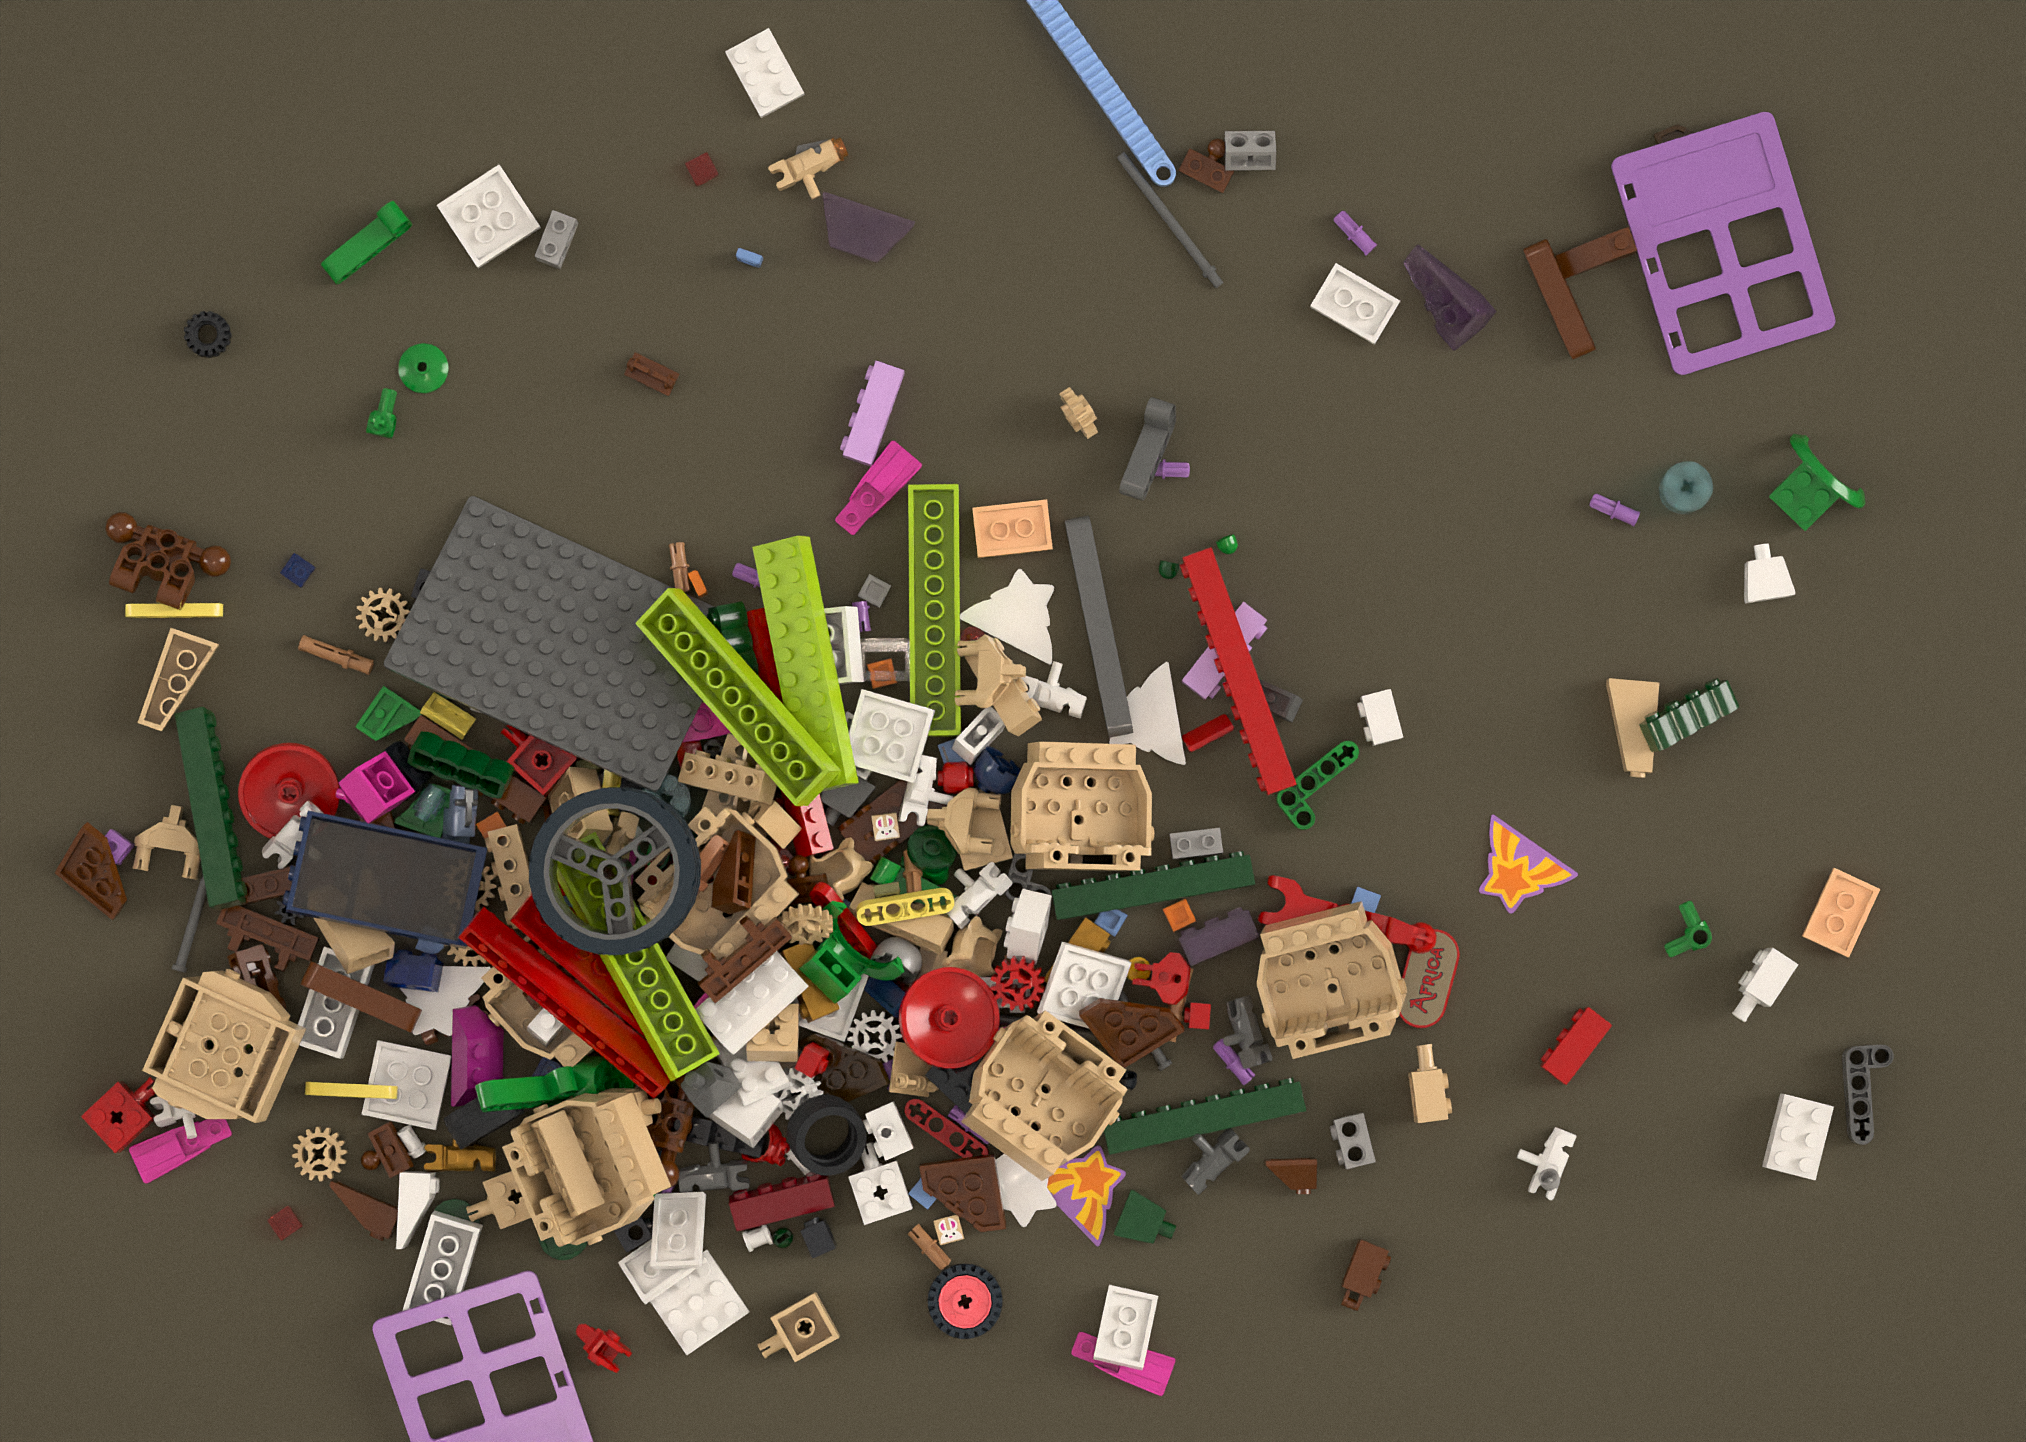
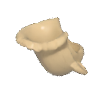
[809,837,873,901]
[941,916,1002,977]

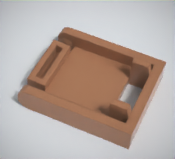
[697,835,730,895]

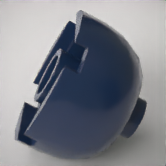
[974,746,1021,794]

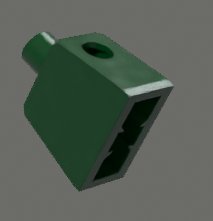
[1113,1189,1177,1244]

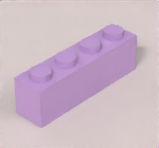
[840,361,905,467]
[1181,602,1267,700]

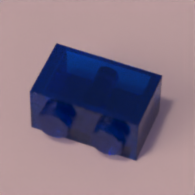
[383,950,444,993]

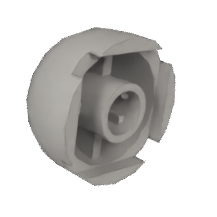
[871,937,922,983]

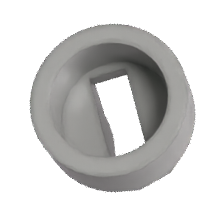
[1539,1168,1560,1191]

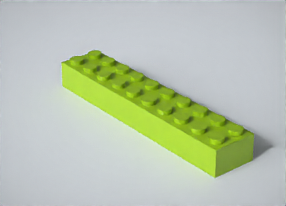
[908,484,961,737]
[752,536,859,792]
[635,588,841,806]
[557,832,720,1082]

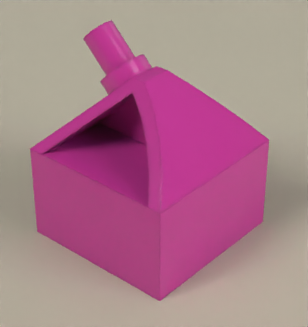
[336,751,415,824]

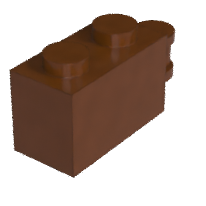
[1341,1239,1391,1311]

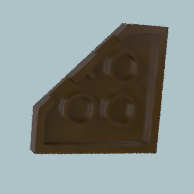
[798,1033,890,1102]

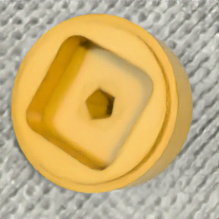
[1127,957,1151,981]

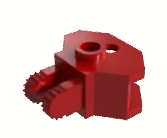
[1132,952,1191,1005]
[575,1323,632,1373]

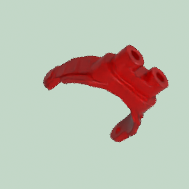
[741,1124,790,1166]

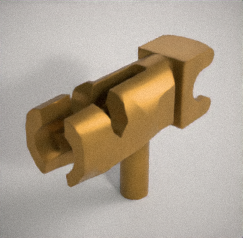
[424,1139,496,1172]

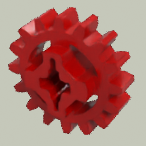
[990,956,1045,1011]

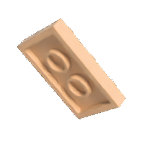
[972,499,1053,558]
[1802,868,1880,958]

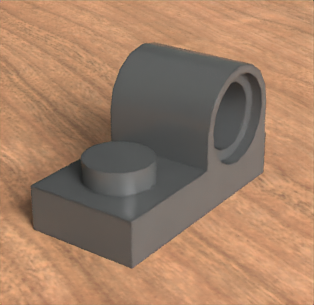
[1259,679,1303,723]

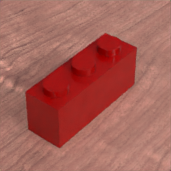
[1540,1007,1612,1085]

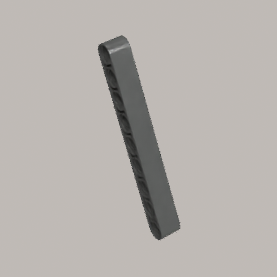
[1064,515,1134,738]

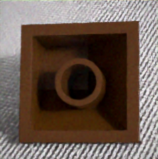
[1264,1158,1317,1194]

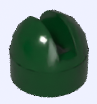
[1159,560,1180,579]
[773,1228,793,1248]

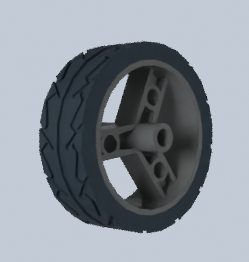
[529,787,701,955]

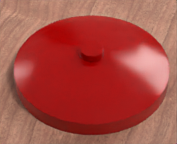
[238,743,340,839]
[899,967,1000,1069]

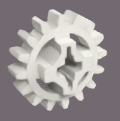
[847,1010,902,1063]
[772,1066,823,1120]

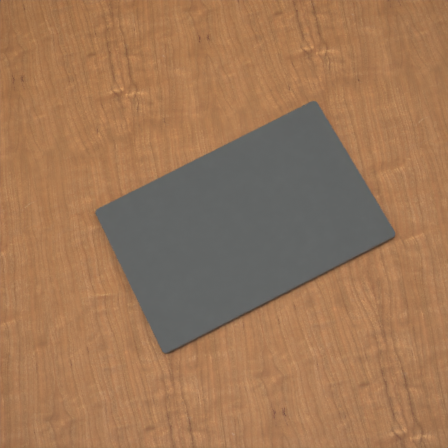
[384,496,714,792]

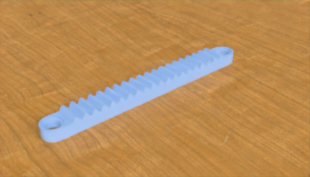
[1026,0,1176,187]

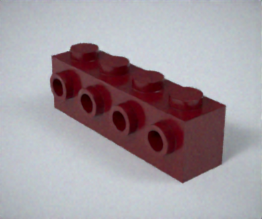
[729,1172,834,1231]

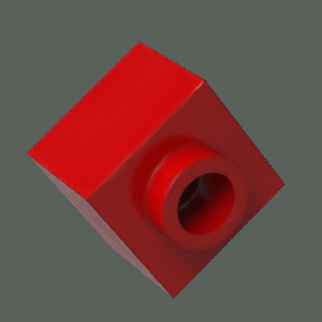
[1184,1003,1211,1029]
[794,1042,830,1078]

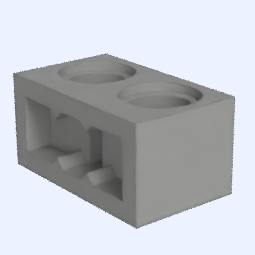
[1225,131,1276,170]
[535,210,579,269]
[1169,828,1223,859]
[1330,1112,1376,1169]

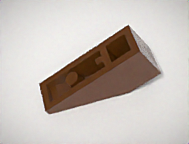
[1555,227,1637,279]
[711,830,756,914]
[329,1180,398,1241]

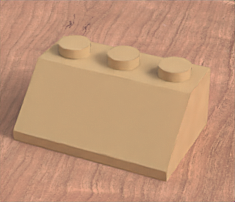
[548,767,613,844]

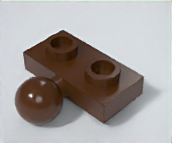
[1178,138,1234,193]
[785,855,828,905]
[361,1121,414,1178]

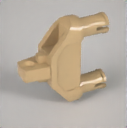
[955,636,1026,708]
[927,788,1002,855]
[132,805,201,880]

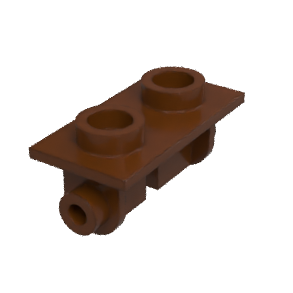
[624,352,680,396]

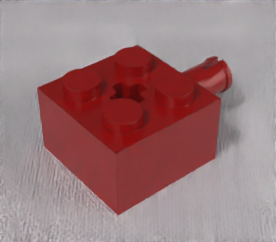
[501,725,580,797]
[81,1077,155,1153]

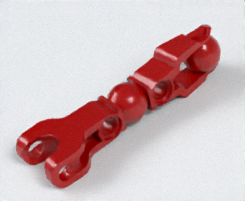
[1257,875,1437,954]

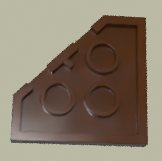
[55,822,127,920]
[1079,998,1184,1068]
[919,1154,1006,1232]

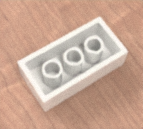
[298,947,375,1059]
[695,951,809,1055]
[403,1211,483,1326]

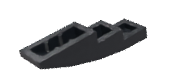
[674,1116,769,1158]

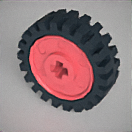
[928,1264,1003,1339]

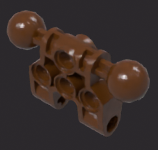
[105,512,231,610]
[635,1065,701,1190]

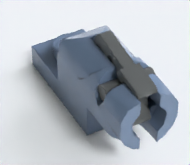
[441,784,478,859]

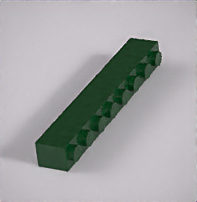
[175,706,247,911]
[1052,851,1255,921]
[1104,1078,1306,1155]

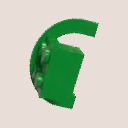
[1769,434,1865,531]
[799,901,904,1004]

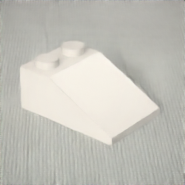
[396,1171,440,1249]

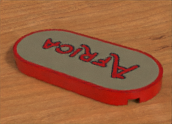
[1399,929,1460,1028]

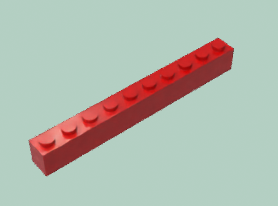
[1180,547,1297,796]
[747,608,833,857]
[458,907,670,1098]

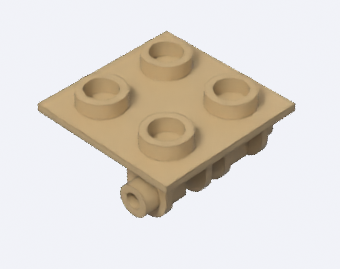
[889,1042,939,1097]

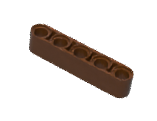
[1523,238,1596,360]
[301,961,422,1033]

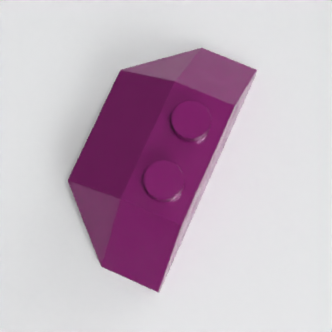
[451,1005,504,1107]

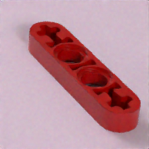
[809,882,877,960]
[904,1099,988,1158]

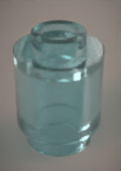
[412,783,447,822]

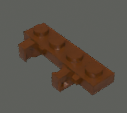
[216,906,320,972]
[698,915,792,1004]

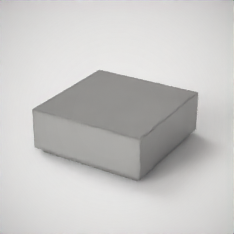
[858,574,891,608]

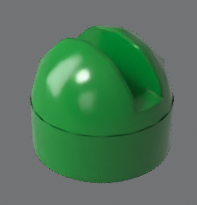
[1216,534,1238,554]

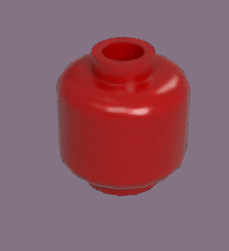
[938,761,974,794]

